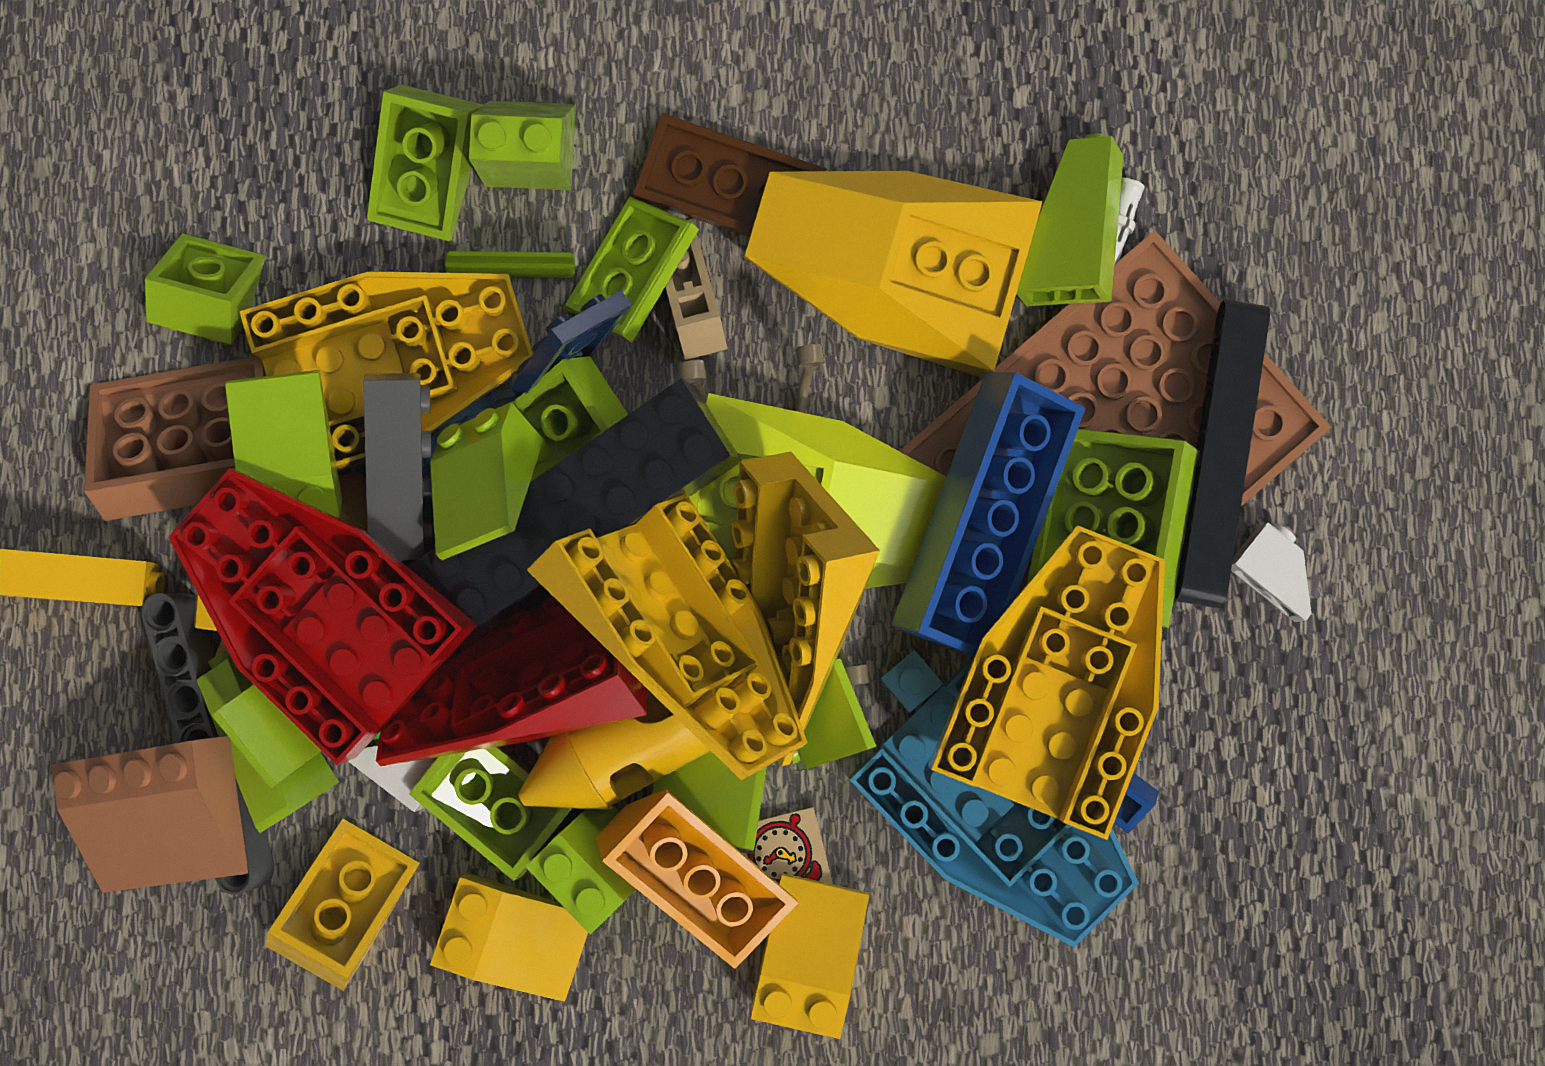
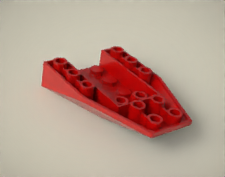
[168,468,477,765]
[375,595,647,767]

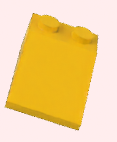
[266,819,420,991]
[430,872,588,1002]
[750,873,870,1039]

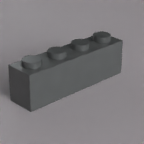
[363,373,433,560]

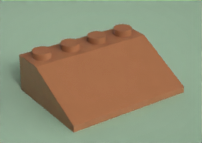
[84,356,266,521]
[51,736,248,893]

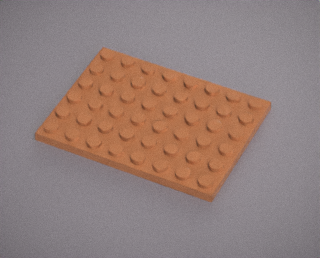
[899,230,1332,597]

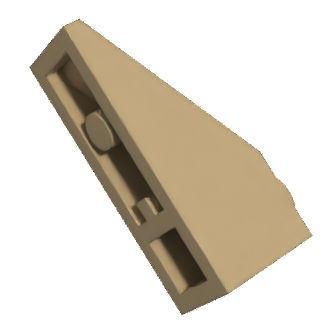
[665,219,728,360]

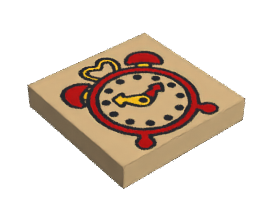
[741,807,833,884]

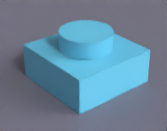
[880,650,943,713]

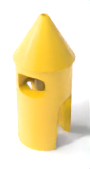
[518,689,710,810]

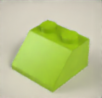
[145,233,266,345]

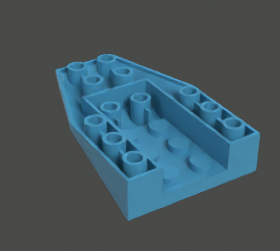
[848,658,1139,947]

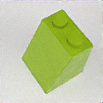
[469,101,576,190]
[652,751,767,854]
[525,805,636,935]

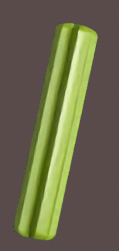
[445,251,576,278]

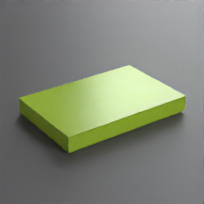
[563,197,699,343]

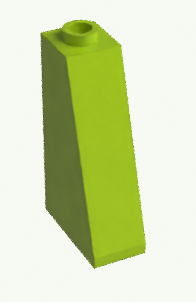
[1016,133,1124,306]
[197,650,339,833]

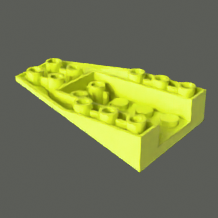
[689,393,946,589]

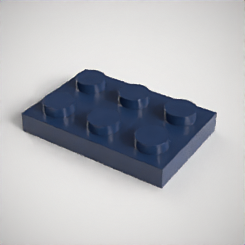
[510,290,632,398]

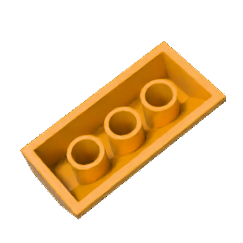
[595,789,798,969]

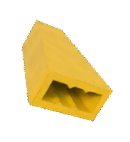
[0,549,165,607]

